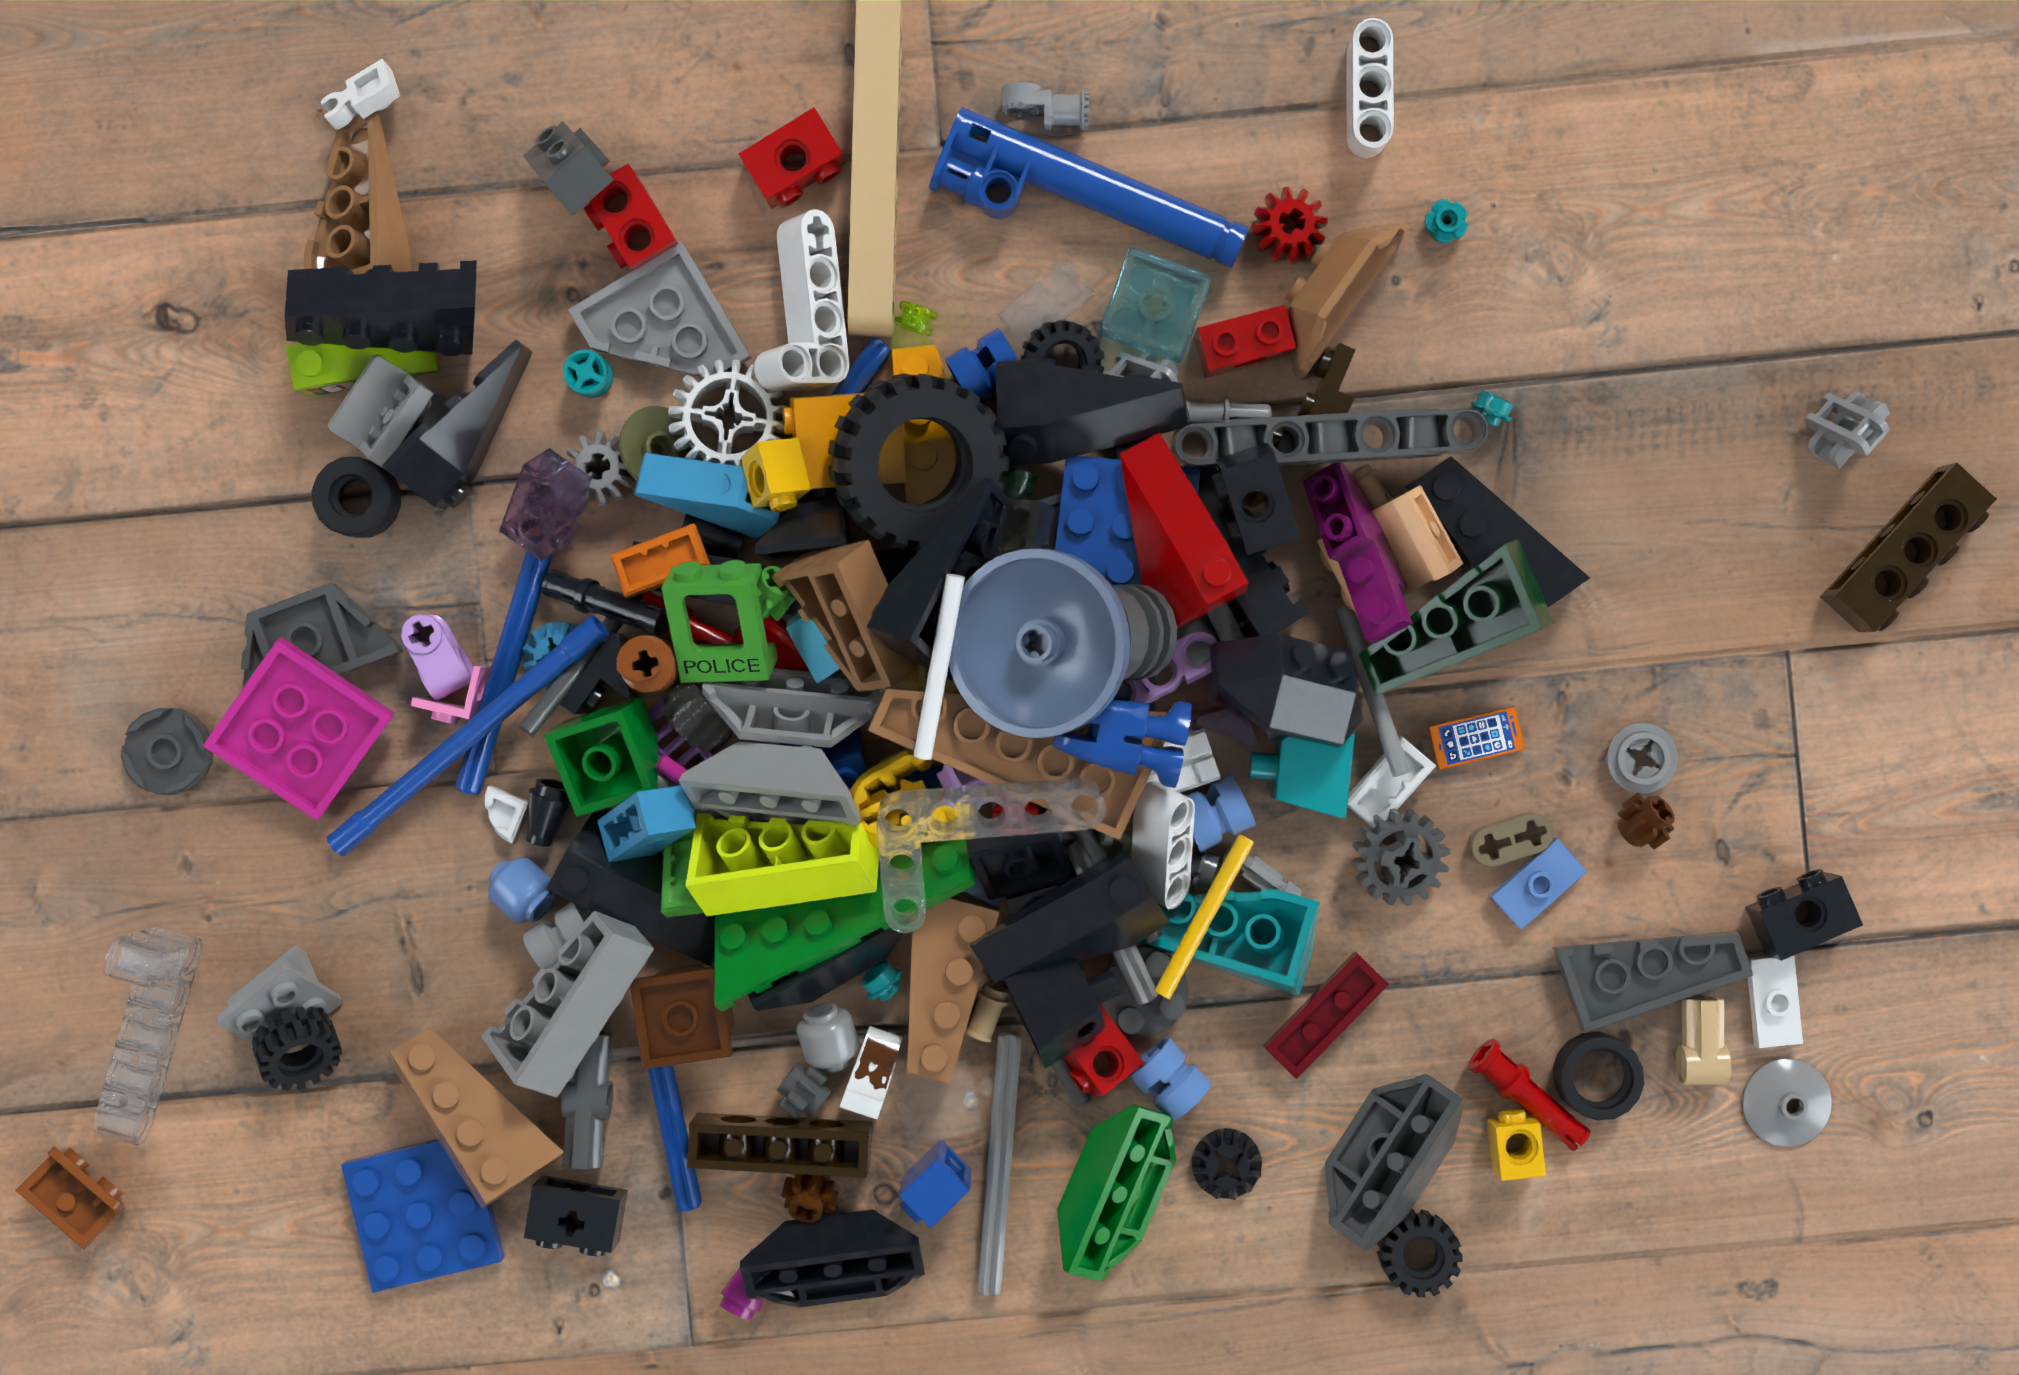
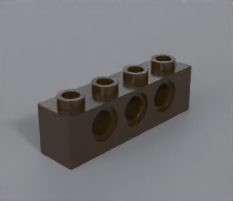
[1820,463,1997,632]
[687,1112,873,1178]

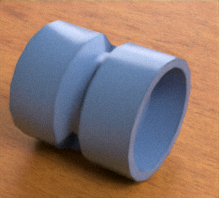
[1185,774,1256,853]
[1128,1036,1212,1122]

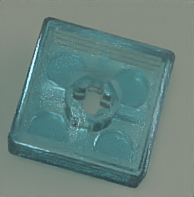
[1099,247,1212,363]

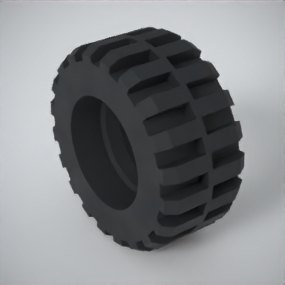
[828,373,1009,552]

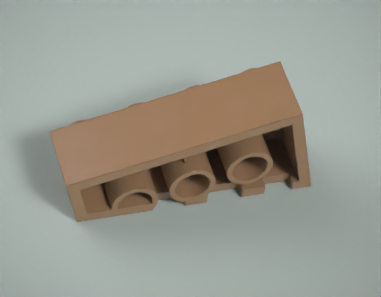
[907,894,1000,1085]
[388,1027,564,1209]

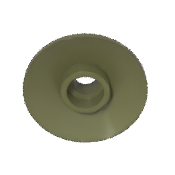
[619,406,702,481]

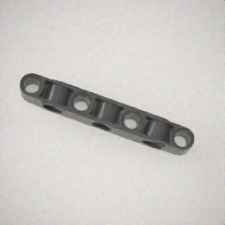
[1171,409,1489,468]

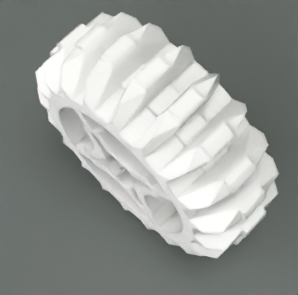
[668,360,787,467]

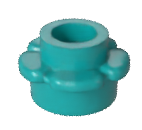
[1424,199,1468,243]
[1471,390,1514,427]
[861,960,902,1001]

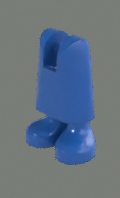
[1053,700,1192,788]

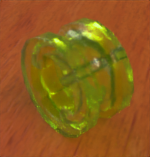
[894,301,938,336]

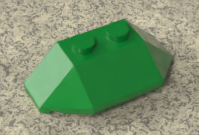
[1057,1104,1176,1281]

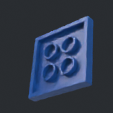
[1055,456,1201,586]
[341,1139,504,1293]

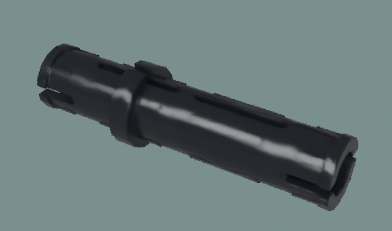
[542,569,669,636]

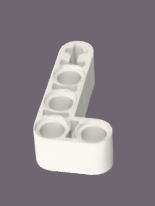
[754,209,849,391]

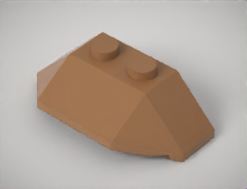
[1285,222,1411,380]

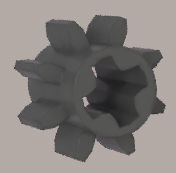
[776,1064,831,1119]

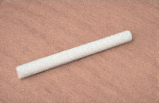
[913,574,965,760]

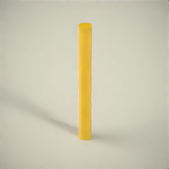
[1154,834,1254,1000]

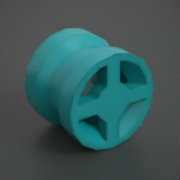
[563,349,614,398]

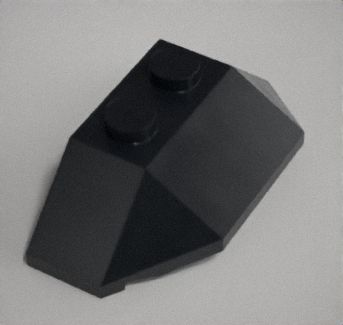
[1210,634,1363,748]
[747,914,912,1011]
[740,1209,925,1308]

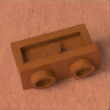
[15,1146,125,1250]

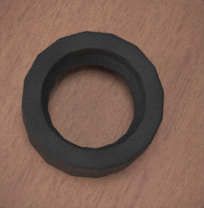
[1553,1032,1645,1121]

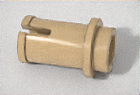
[965,982,1010,1042]

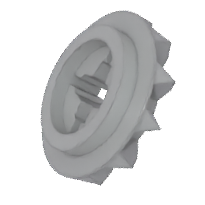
[1605,723,1678,794]

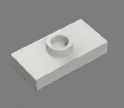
[1347,735,1436,828]
[1747,956,1803,1048]

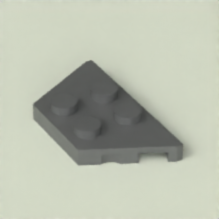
[241,583,404,687]

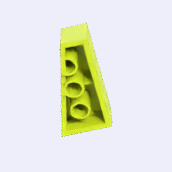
[686,813,880,916]

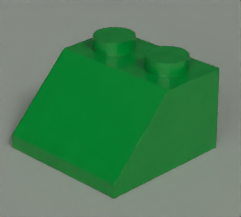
[544,696,658,817]

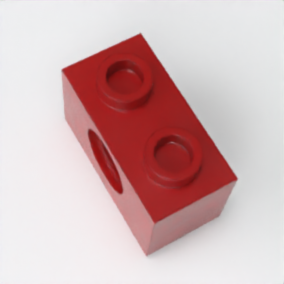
[738,107,846,209]
[1194,305,1296,378]

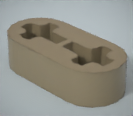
[1467,812,1554,867]

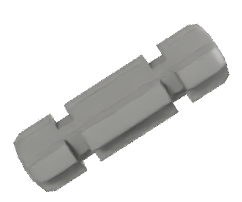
[1222,843,1302,896]

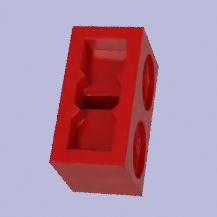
[584,163,678,271]
[1064,1004,1144,1096]

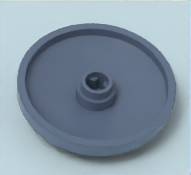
[949,549,1130,738]

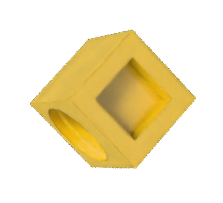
[741,438,811,512]
[1486,1109,1546,1181]

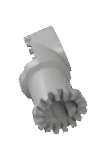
[1002,82,1089,130]

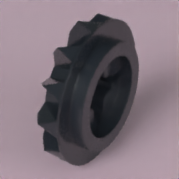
[1192,1128,1262,1200]

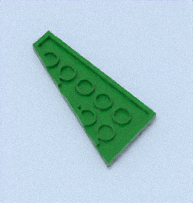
[715,837,975,1012]

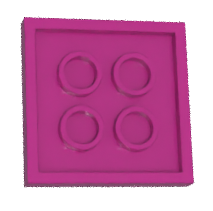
[203,636,395,821]

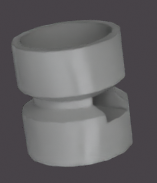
[523,902,592,969]

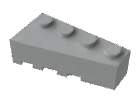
[481,911,654,1098]

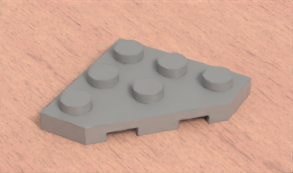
[568,241,752,377]

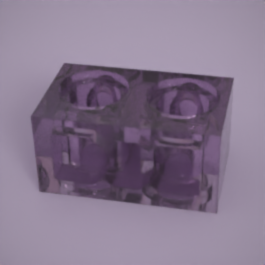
[499,448,592,561]

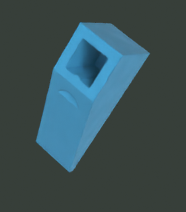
[634,453,780,539]

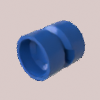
[944,328,1018,404]

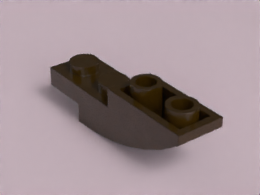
[1249,343,1356,507]

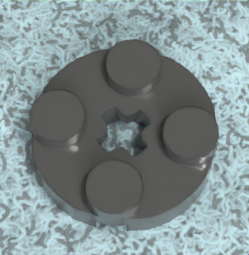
[1102,945,1188,1035]

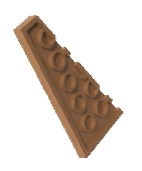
[868,686,1167,840]

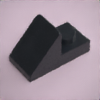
[560,632,637,715]

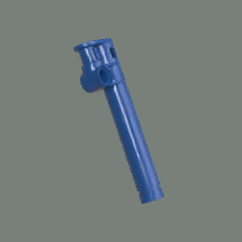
[929,107,1249,268]

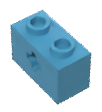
[597,785,696,862]

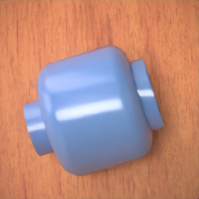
[488,857,555,923]

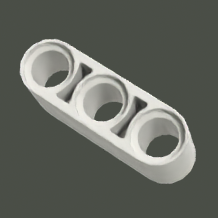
[1346,18,1394,159]
[1131,781,1195,909]

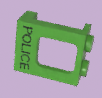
[661,560,778,683]

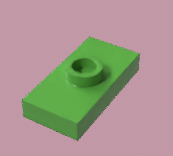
[661,828,704,917]

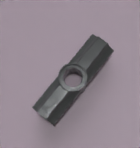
[561,1031,613,1170]

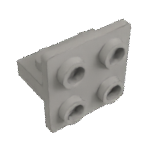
[327,354,449,468]
[216,945,342,1044]

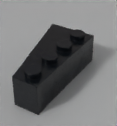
[284,260,477,356]
[1405,456,1590,607]
[1198,467,1310,638]

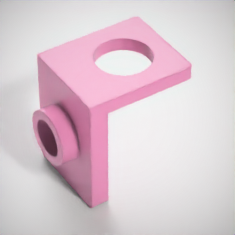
[410,666,491,724]

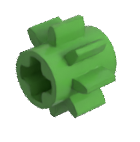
[756,565,796,621]

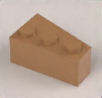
[771,540,918,692]

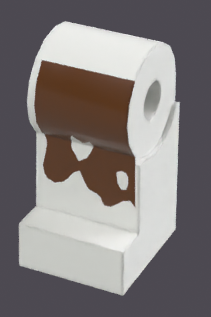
[840,1026,903,1120]

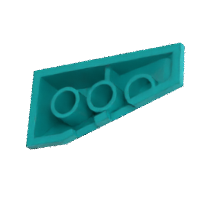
[1139,889,1320,996]

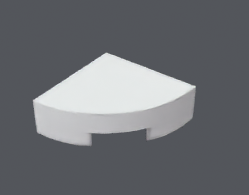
[484,785,529,843]

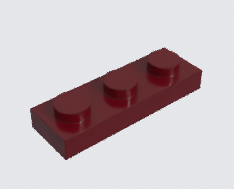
[1263,951,1389,1079]

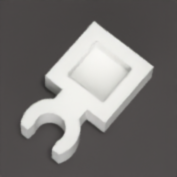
[320,59,400,130]

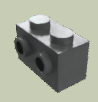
[523,121,614,215]

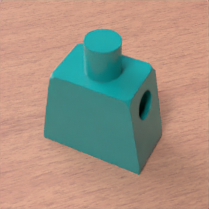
[1248,733,1355,818]

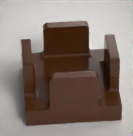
[630,964,735,1070]

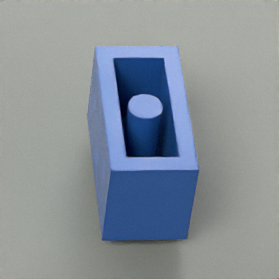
[899,1139,972,1228]

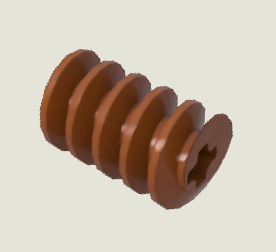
[617,635,681,692]

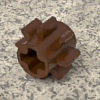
[1618,793,1675,850]
[781,1174,839,1223]

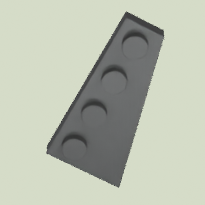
[1553,931,1753,1033]

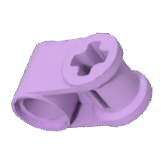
[401,614,473,701]

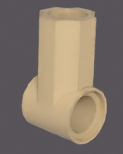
[1675,996,1732,1085]

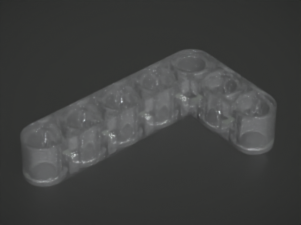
[877,778,1106,933]
[93,926,202,1146]

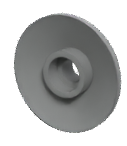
[1742,1058,1832,1147]

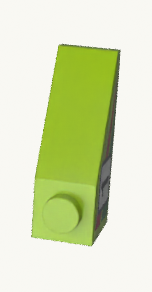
[285,343,440,397]

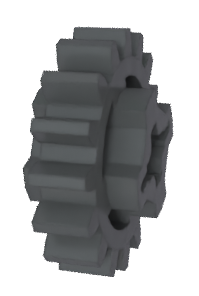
[1351,808,1450,906]

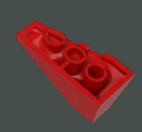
[1120,433,1249,628]

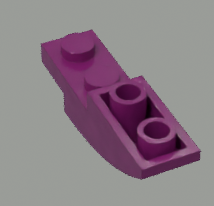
[1302,462,1412,643]

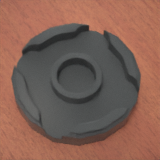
[121,708,213,795]

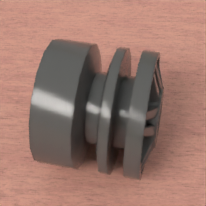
[1112,584,1177,681]

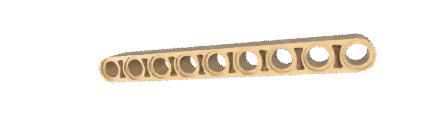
[847,0,903,337]

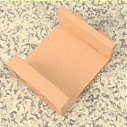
[1317,485,1463,617]

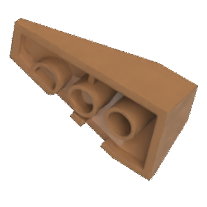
[304,112,411,274]

